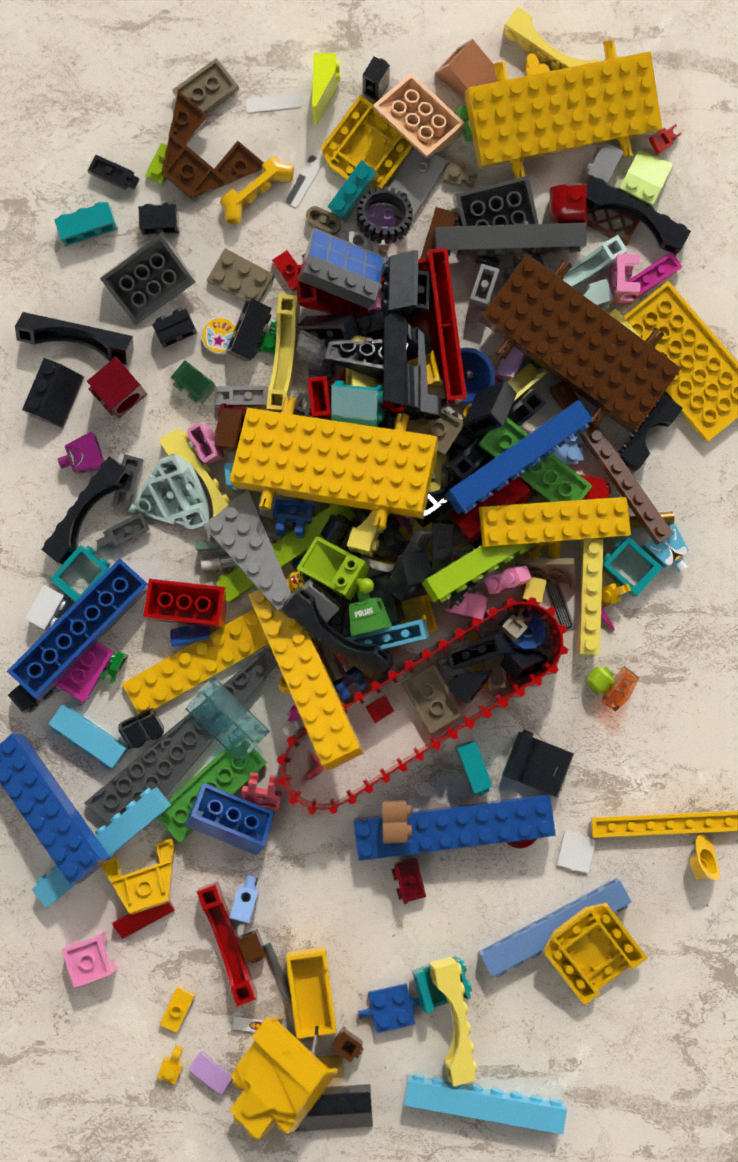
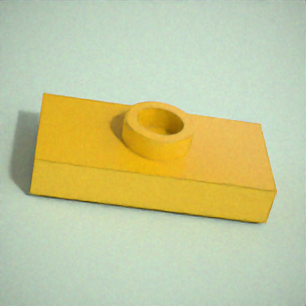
[159,986,195,1033]

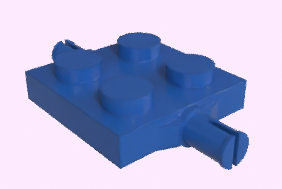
[358,983,421,1033]

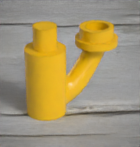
[527,541,562,558]

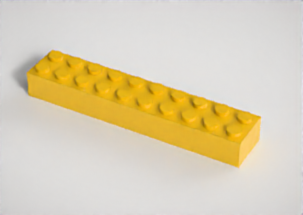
[248,590,364,771]

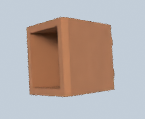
[434,39,497,99]

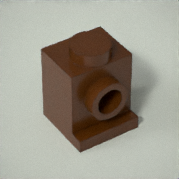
[332,1026,364,1062]

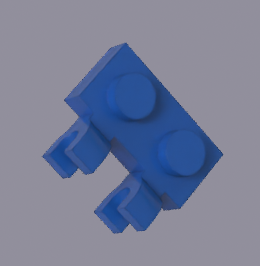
[272,499,314,538]
[332,666,367,700]

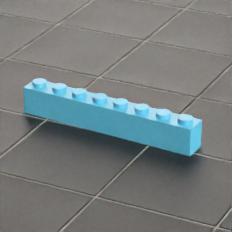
[32,787,171,908]
[404,1073,567,1134]

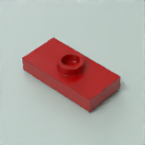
[272,250,298,292]

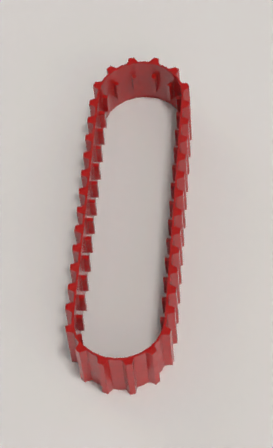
[276,597,568,815]

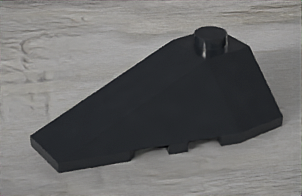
[325,337,409,382]

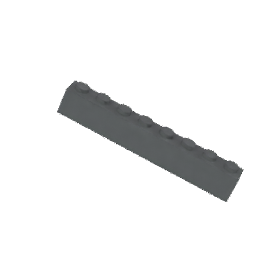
[433,223,587,256]

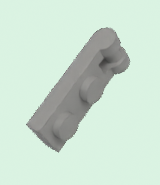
[215,386,268,407]

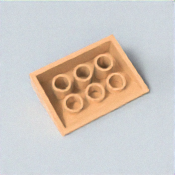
[372,73,465,158]

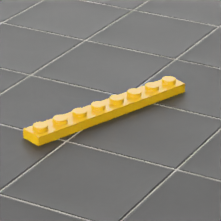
[591,810,738,838]

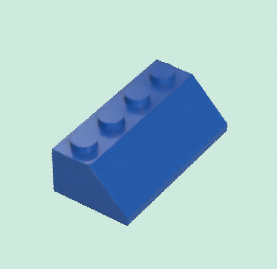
[184,783,275,855]

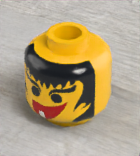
[286,570,316,593]

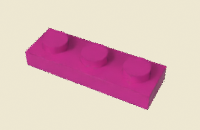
[626,252,682,299]

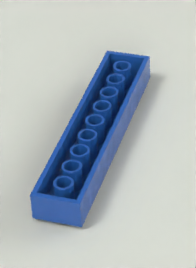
[353,794,556,861]

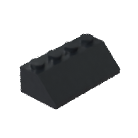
[294,1084,373,1132]

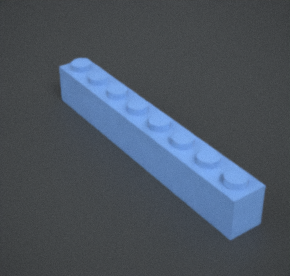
[479,878,631,977]

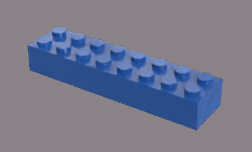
[445,400,592,514]
[7,558,148,701]
[0,733,111,885]

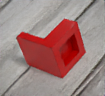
[365,695,394,723]

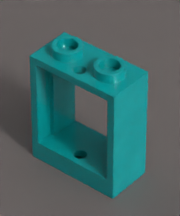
[602,536,663,597]
[50,544,111,602]

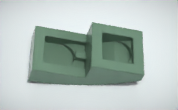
[196,541,223,551]

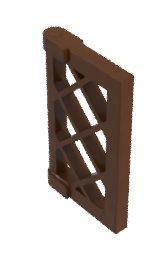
[588,208,640,246]

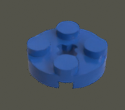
[507,611,546,651]

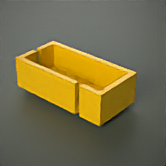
[286,946,337,1039]

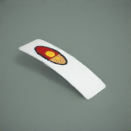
[233,1017,264,1032]

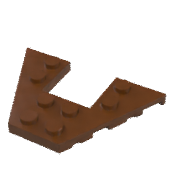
[161,91,264,199]

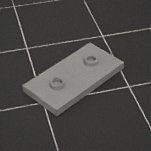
[378,147,448,220]

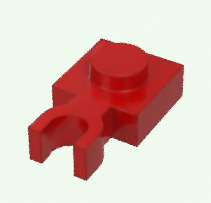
[648,124,682,155]

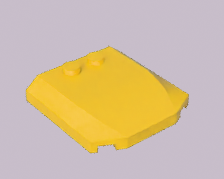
[321,95,414,192]
[543,903,648,1006]

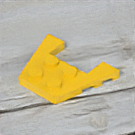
[101,838,175,915]

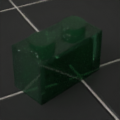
[171,360,216,405]

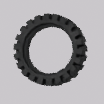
[356,186,413,244]

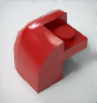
[549,184,588,228]

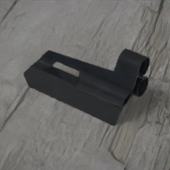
[384,311,441,420]

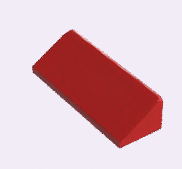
[112,901,175,939]

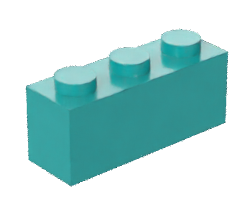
[327,160,379,222]
[54,201,118,247]

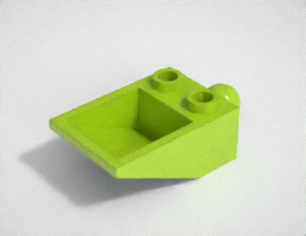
[297,536,374,601]

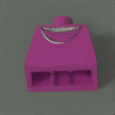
[57,431,104,474]

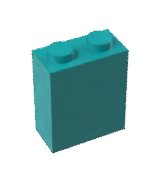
[455,740,493,795]

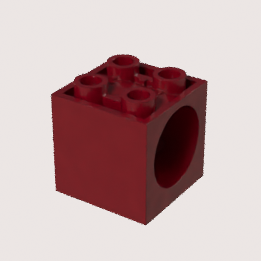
[86,357,148,418]

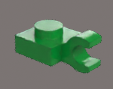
[259,320,277,356]
[100,651,128,684]

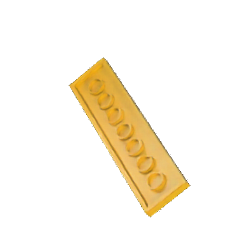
[479,497,631,547]
[122,609,270,714]

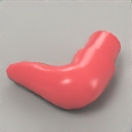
[306,753,324,780]

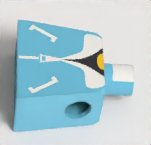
[641,524,689,572]

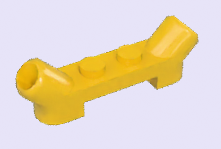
[220,156,294,225]

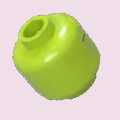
[586,666,615,695]

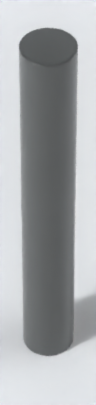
[263,942,292,1001]

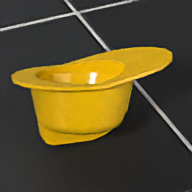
[689,834,720,881]

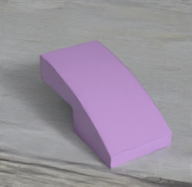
[189,1052,233,1095]

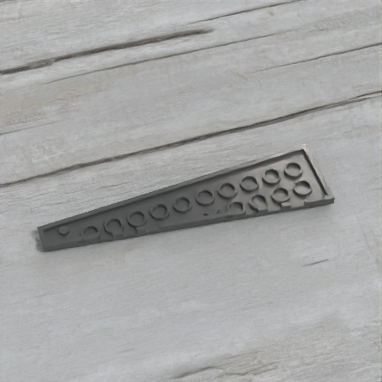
[84,648,278,825]

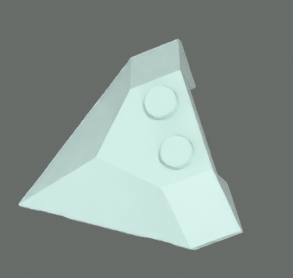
[128,454,209,529]

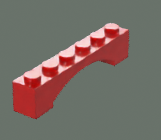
[196,881,258,1007]

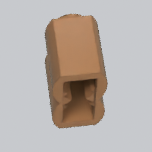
[382,800,412,843]

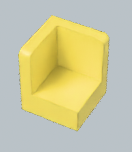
[521,577,546,604]

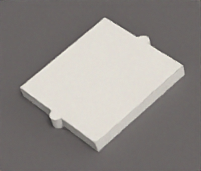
[557,831,596,873]

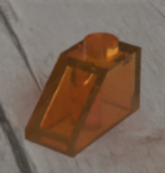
[600,666,639,712]

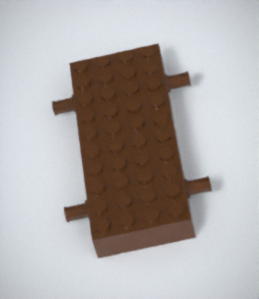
[479,254,681,433]

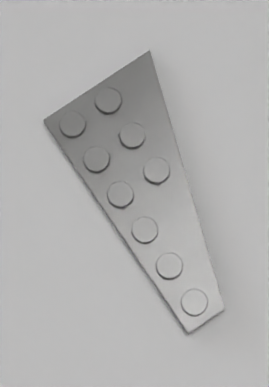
[204,490,292,612]

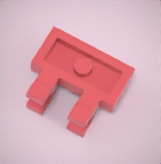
[241,772,282,811]

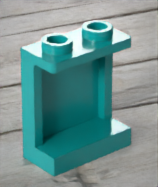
[331,381,384,427]
[412,956,472,1014]

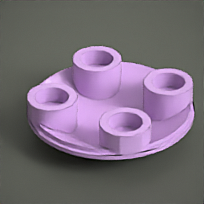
[363,205,397,233]

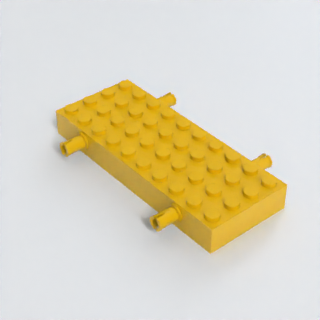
[464,39,663,179]
[230,397,439,529]

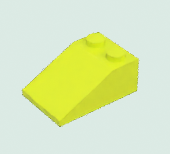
[312,53,340,125]

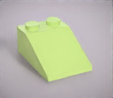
[619,148,673,207]

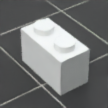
[24,585,68,630]

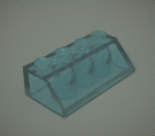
[185,677,270,763]

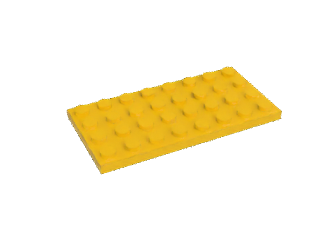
[623,281,738,443]

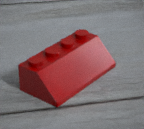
[447,477,531,545]
[143,579,227,629]

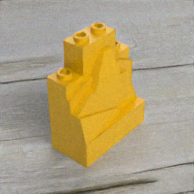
[229,1017,338,1139]

